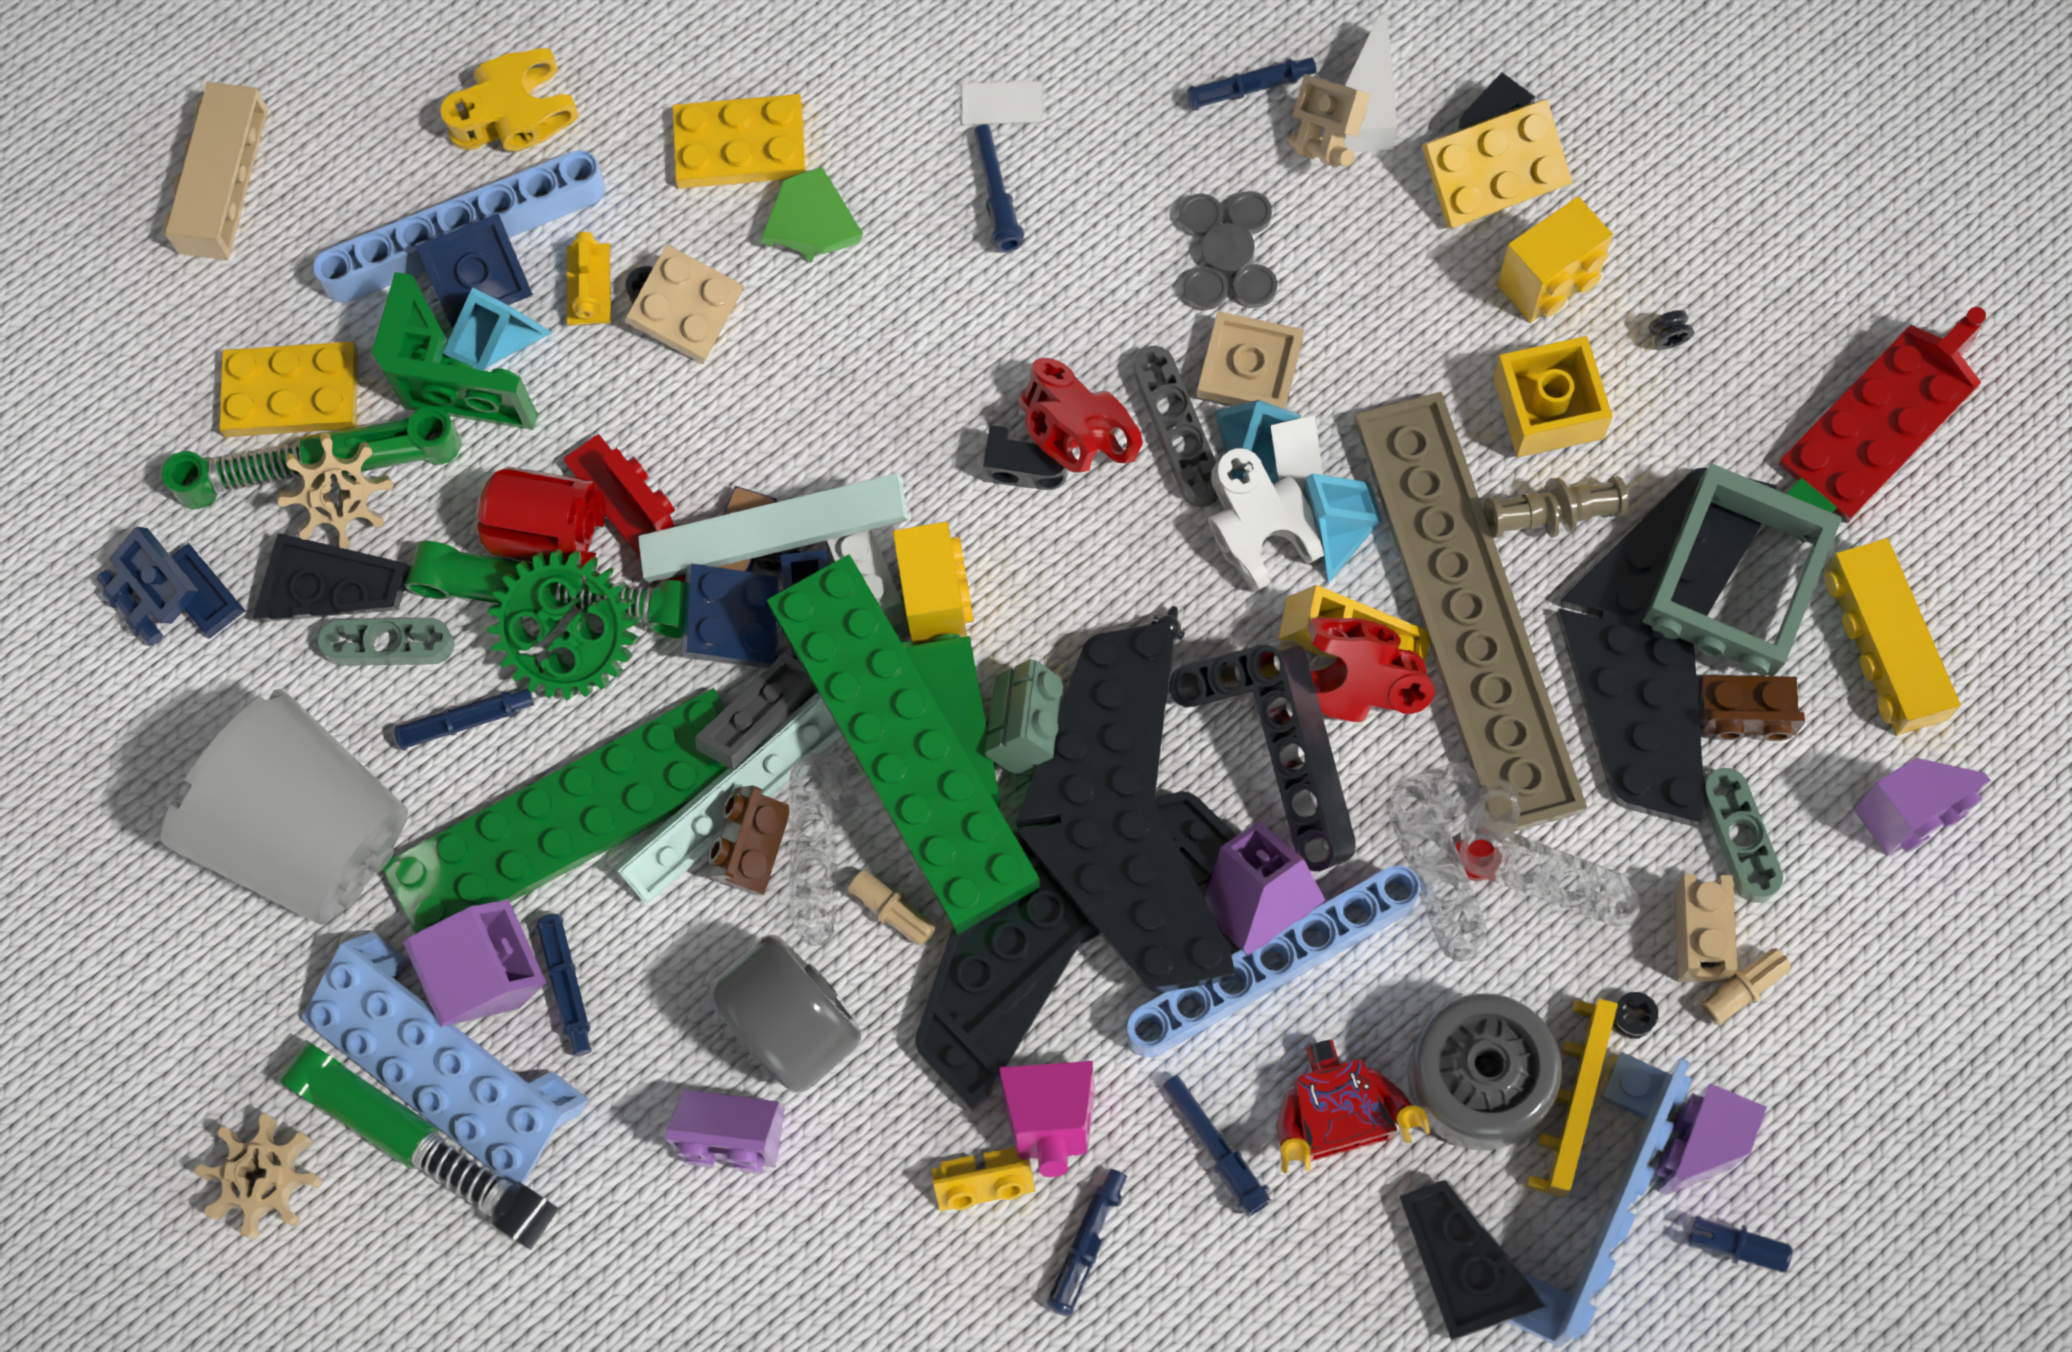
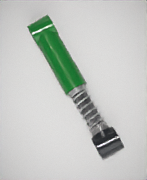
[277,1040,559,1250]

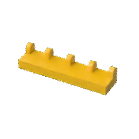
[1527,998,1618,1199]

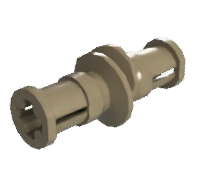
[1484,476,1629,538]

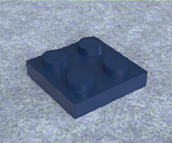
[415,211,533,328]
[681,563,779,668]

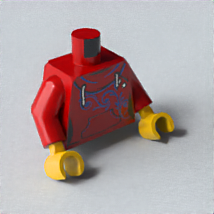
[1276,1040,1431,1173]

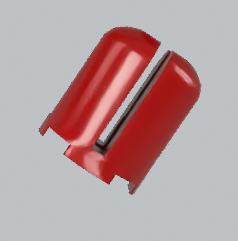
[476,467,605,565]

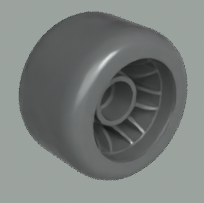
[708,934,862,1093]
[1407,993,1562,1150]

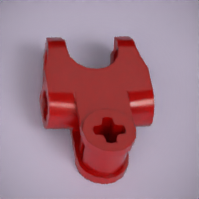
[1018,358,1143,473]
[1307,617,1435,722]

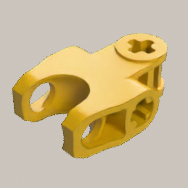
[440,48,579,151]

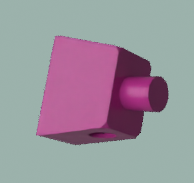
[1000,1061,1095,1177]

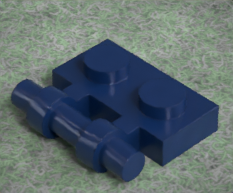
[96,526,200,646]

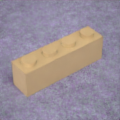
[164,82,269,260]

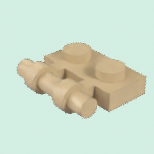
[1288,74,1370,167]

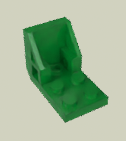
[372,272,538,430]

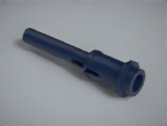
[974,124,1025,252]
[1163,1075,1272,1217]

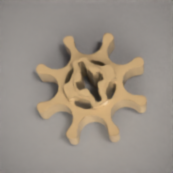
[276,433,393,548]
[195,1113,322,1240]

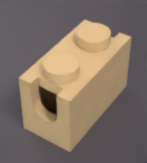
[1674,874,1738,983]

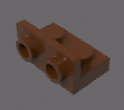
[1699,675,1805,741]
[707,785,792,896]

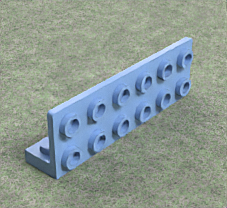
[302,932,589,1185]
[1507,1052,1692,1348]

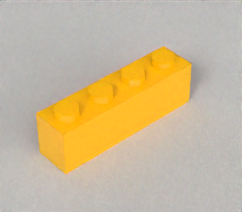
[1825,538,1961,736]

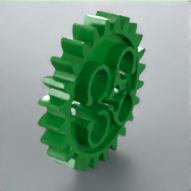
[487,549,639,700]

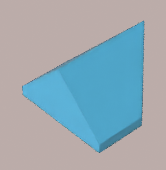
[443,288,553,371]
[1214,400,1301,484]
[1303,473,1383,583]

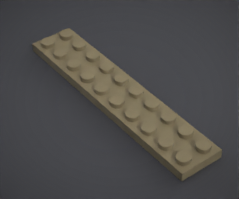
[1354,391,1587,837]

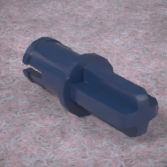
[1688,1215,1793,1273]

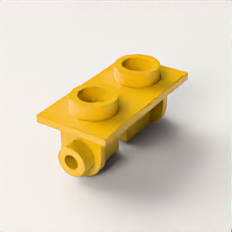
[567,232,611,326]
[931,1146,1036,1211]

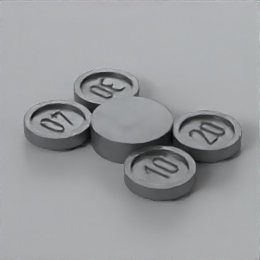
[1179,191,1278,310]

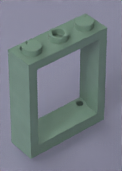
[1642,463,1842,677]

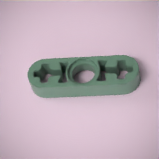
[318,618,455,666]
[1704,768,1783,903]

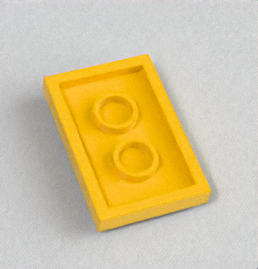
[673,94,807,189]
[1421,99,1572,228]
[219,341,358,437]

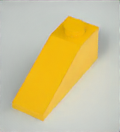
[1278,585,1429,663]

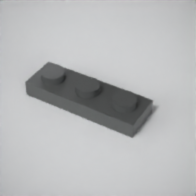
[695,653,816,770]

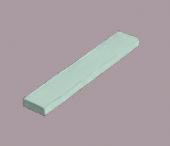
[638,473,908,583]
[614,693,842,905]

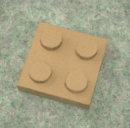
[625,244,745,364]
[1197,311,1304,409]

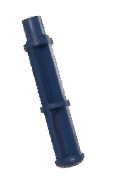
[1186,57,1317,111]
[393,688,535,751]
[535,913,592,1057]
[1046,1168,1128,1316]

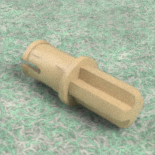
[847,869,936,945]
[1699,948,1791,1026]

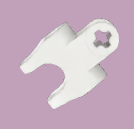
[1208,448,1324,592]

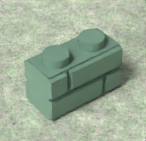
[985,659,1063,774]

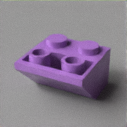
[1853,758,1991,856]
[1204,821,1325,956]
[403,899,546,1027]
[1656,1083,1767,1195]
[666,1090,785,1174]

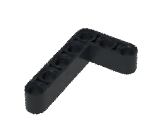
[1169,639,1356,872]

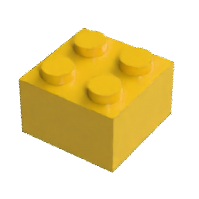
[1497,196,1613,324]
[1493,336,1613,458]
[893,521,974,645]

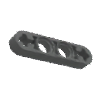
[1134,346,1218,507]

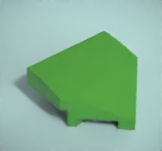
[760,167,863,263]

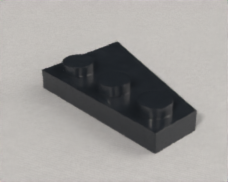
[252,533,410,623]
[1399,1179,1548,1340]

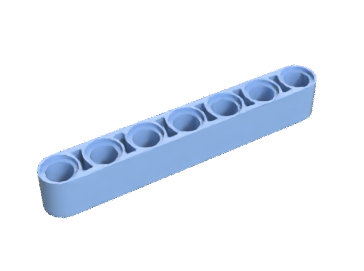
[313,150,606,303]
[1127,865,1420,1058]

